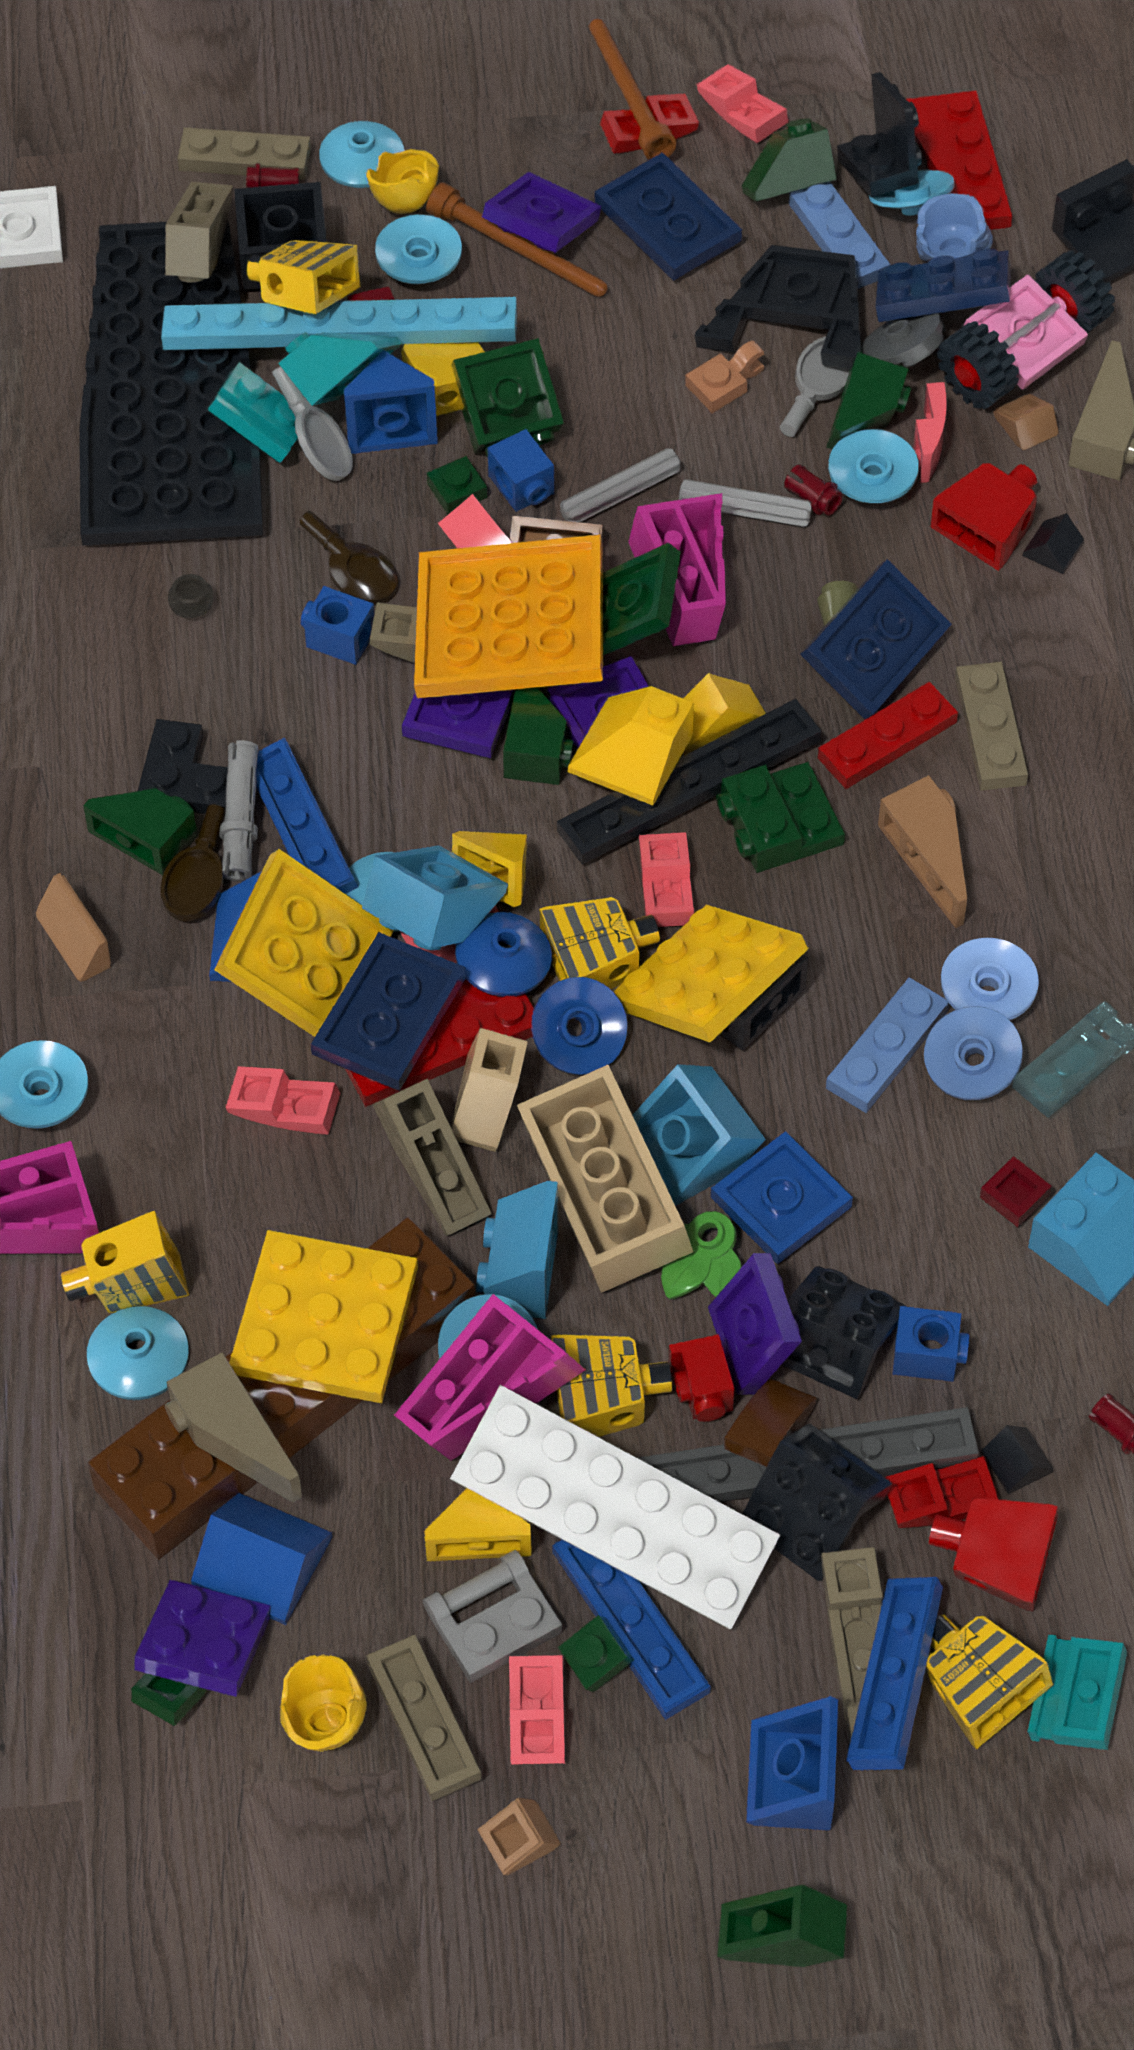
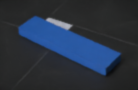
[256,737,359,894]
[552,1540,711,1720]
[846,1577,943,1770]

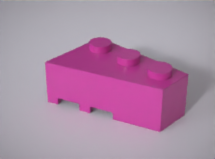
[628,493,726,646]
[0,1141,99,1254]
[394,1294,586,1461]

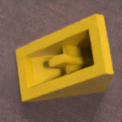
[683,673,766,755]
[452,831,527,907]
[425,1488,531,1562]

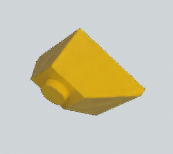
[568,686,694,805]

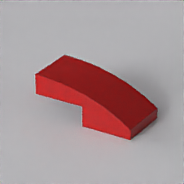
[600,93,699,154]
[884,1456,998,1528]

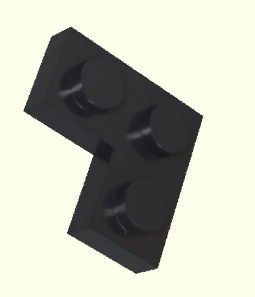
[138,719,228,814]

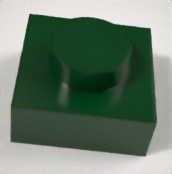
[426,456,487,515]
[558,1615,634,1693]
[131,1673,207,1727]

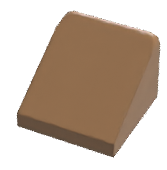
[993,394,1059,450]
[477,1798,561,1875]

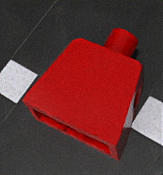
[930,463,1037,571]
[928,1498,1058,1612]

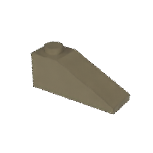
[166,182,233,282]
[1068,340,1134,481]
[372,1079,492,1236]
[164,1353,302,1503]

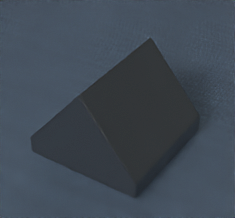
[1023,513,1084,574]
[982,1425,1053,1494]

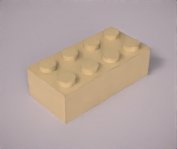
[517,1065,693,1293]

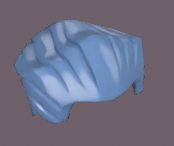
[916,194,993,261]

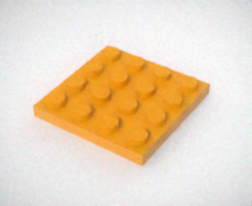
[414,535,603,699]

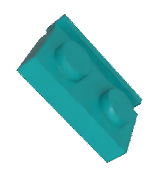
[207,362,298,463]
[1027,1634,1127,1750]

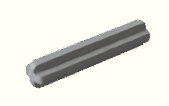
[560,448,681,522]
[679,479,812,527]

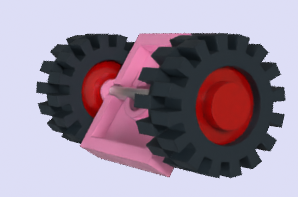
[937,250,1115,409]

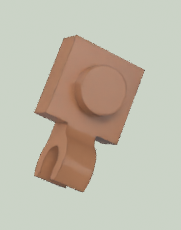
[685,340,764,413]

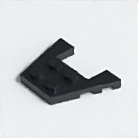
[694,245,861,368]

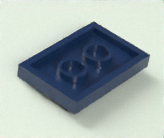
[595,152,742,281]
[875,249,1011,322]
[800,559,952,719]
[311,932,466,1091]

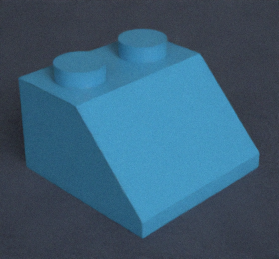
[362,845,508,950]
[632,1064,766,1206]
[1028,1152,1134,1306]
[476,1181,559,1319]

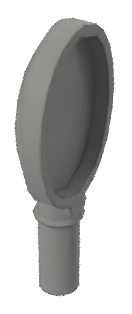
[780,337,850,437]
[272,366,353,481]

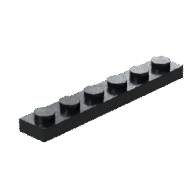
[557,698,821,865]

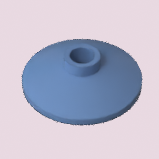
[924,1006,1023,1100]

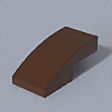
[724,1378,817,1467]

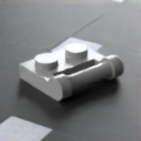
[423,1550,562,1683]

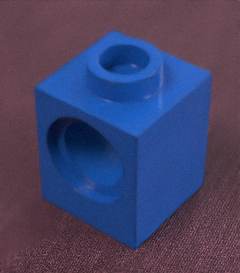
[487,429,554,512]
[301,586,374,665]
[892,1306,969,1382]

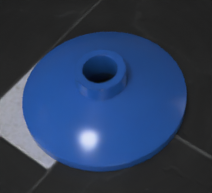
[455,912,552,997]
[531,977,627,1075]

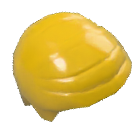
[366,149,439,214]
[280,1655,366,1752]

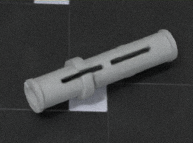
[220,740,259,881]

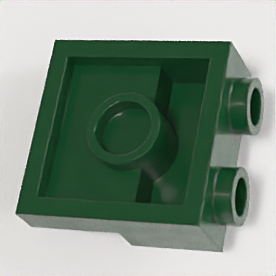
[451,338,564,458]
[716,762,845,873]

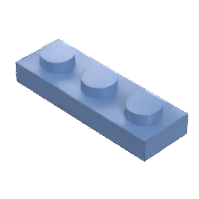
[789,181,890,289]
[826,977,949,1113]

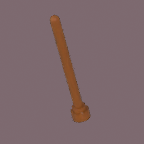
[589,19,676,160]
[426,182,607,297]

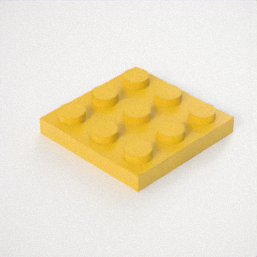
[214,849,394,1037]
[613,904,808,1042]
[229,1230,418,1404]

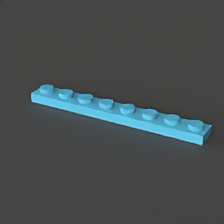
[161,297,517,350]

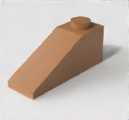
[878,775,967,928]

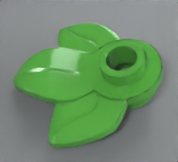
[661,1211,742,1300]

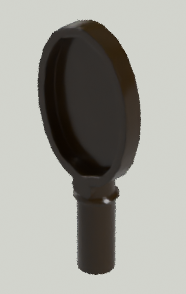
[299,511,398,606]
[160,804,226,922]

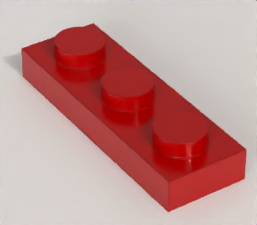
[818,681,958,789]

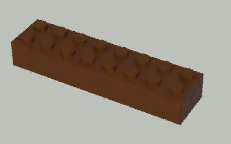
[88,1217,475,1560]

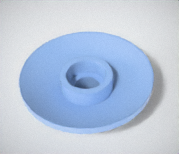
[941,938,1039,1020]

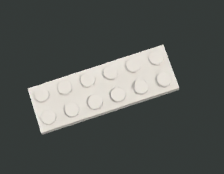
[450,1385,780,1629]

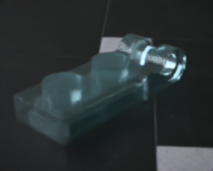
[1012,1001,1134,1118]

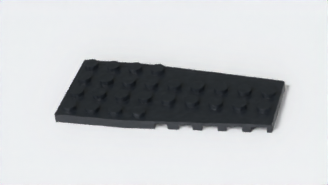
[79,219,263,546]

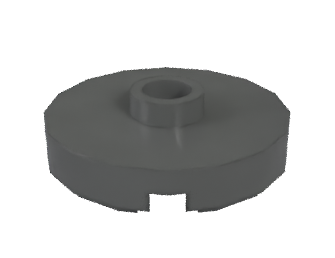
[861,313,946,367]

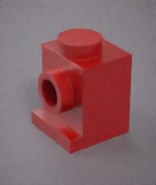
[668,1334,734,1422]

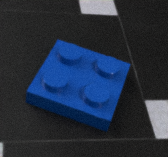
[711,1131,853,1264]

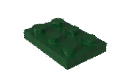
[603,543,681,656]

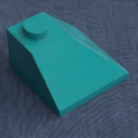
[278,332,403,406]

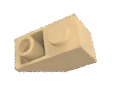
[451,1028,528,1152]

